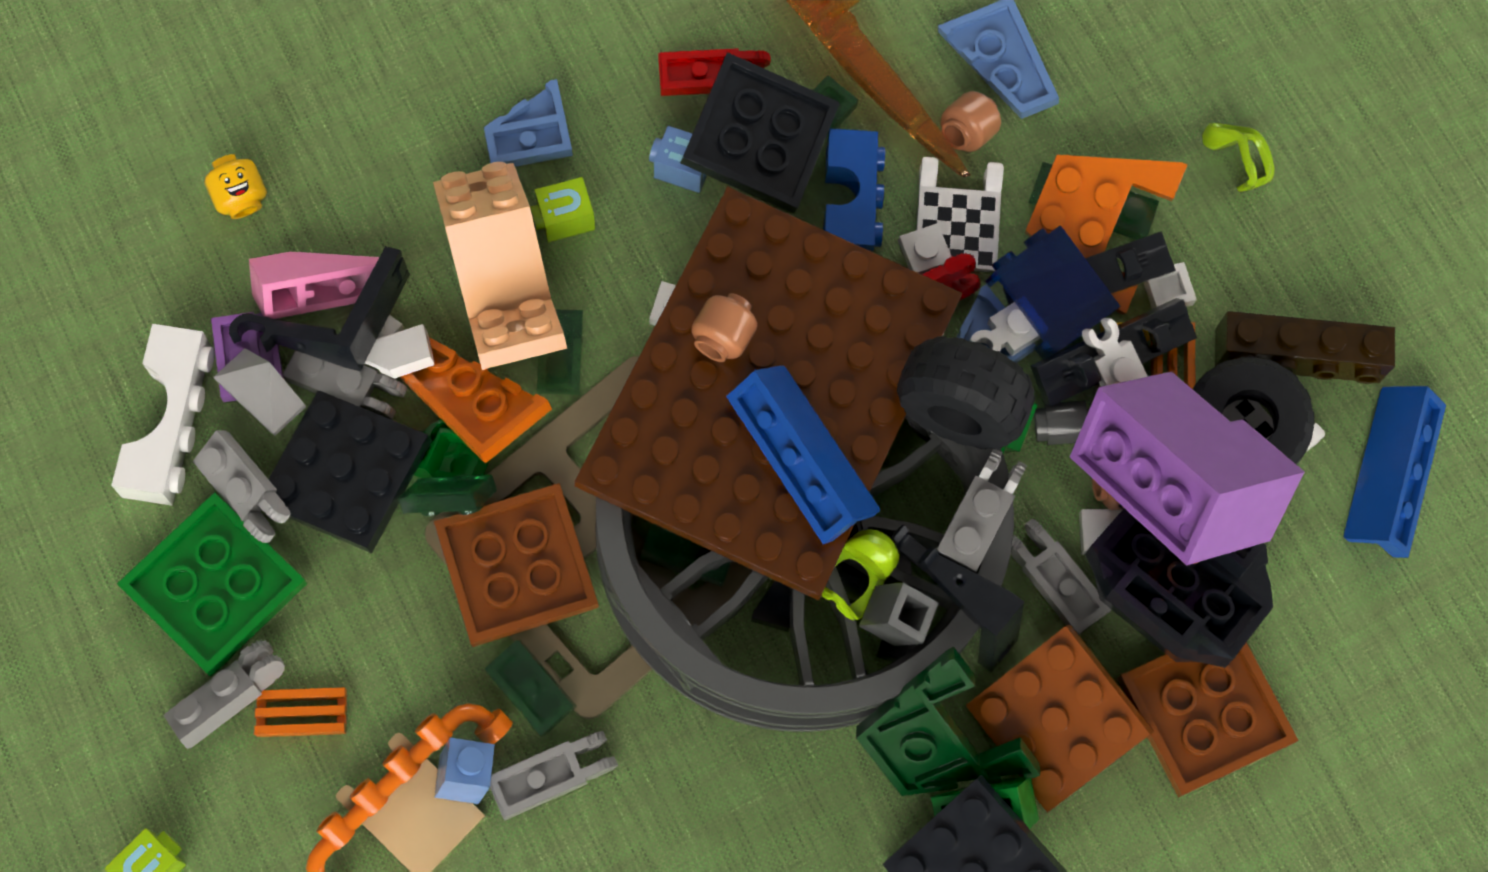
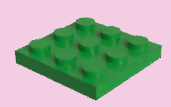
[117,492,308,677]

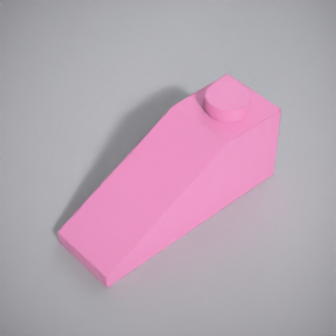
[249,251,379,319]

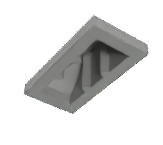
[214,348,306,436]

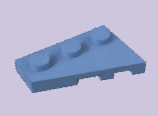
[938,0,1059,119]

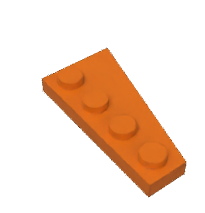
[400,337,552,464]

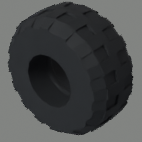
[897,336,1035,449]
[1193,357,1315,465]

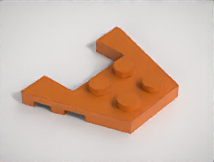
[1025,155,1188,315]

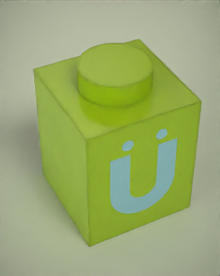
[530,177,595,242]
[104,828,186,872]

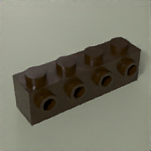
[1215,311,1395,384]

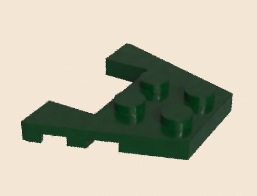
[856,647,1040,796]

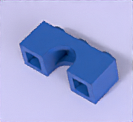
[823,129,885,252]

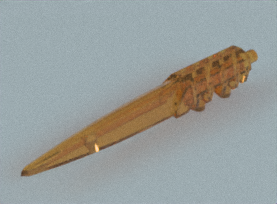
[786,0,971,177]

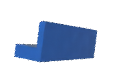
[726,365,880,544]
[1343,386,1446,558]

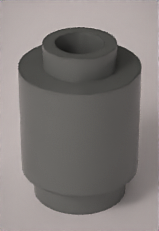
[1034,400,1090,445]

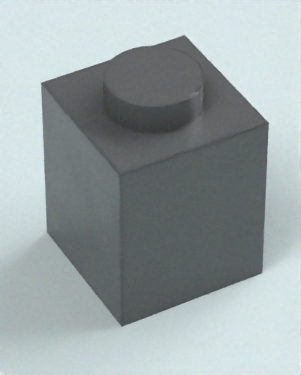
[859,582,939,646]

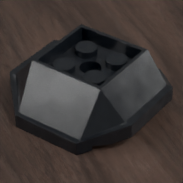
[1085,508,1273,668]

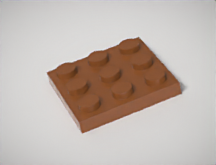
[434,483,599,647]
[966,624,1154,813]
[1117,642,1299,798]

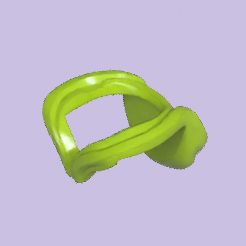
[1202,123,1275,192]
[821,529,899,620]

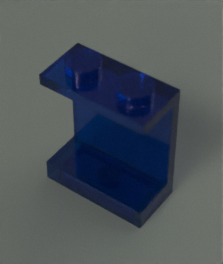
[985,225,1121,360]

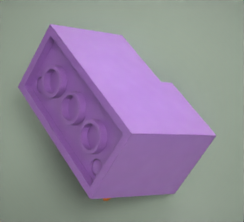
[1070,372,1305,565]

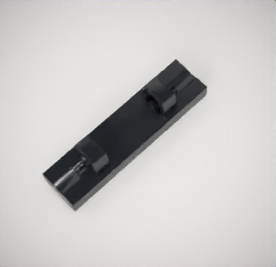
[1002,231,1176,319]
[1030,298,1197,406]

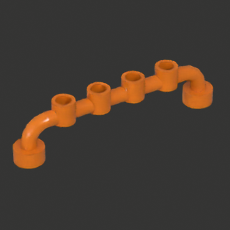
[306,703,513,872]

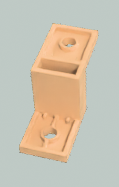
[433,162,567,370]

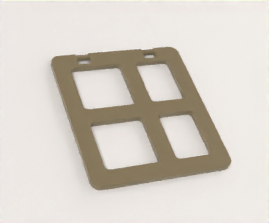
[425,356,753,719]

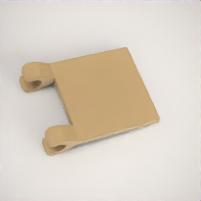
[336,733,485,872]

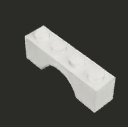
[111,324,215,506]

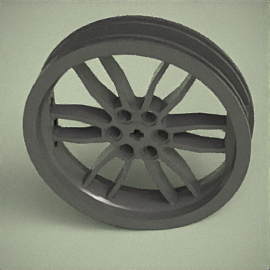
[595,414,1014,732]

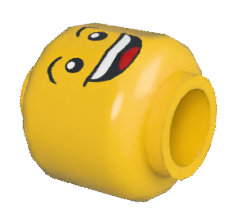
[204,154,267,219]

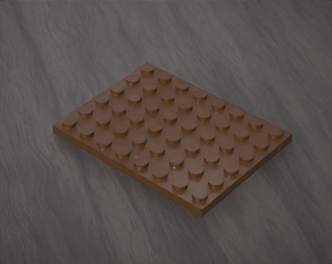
[575,186,963,601]

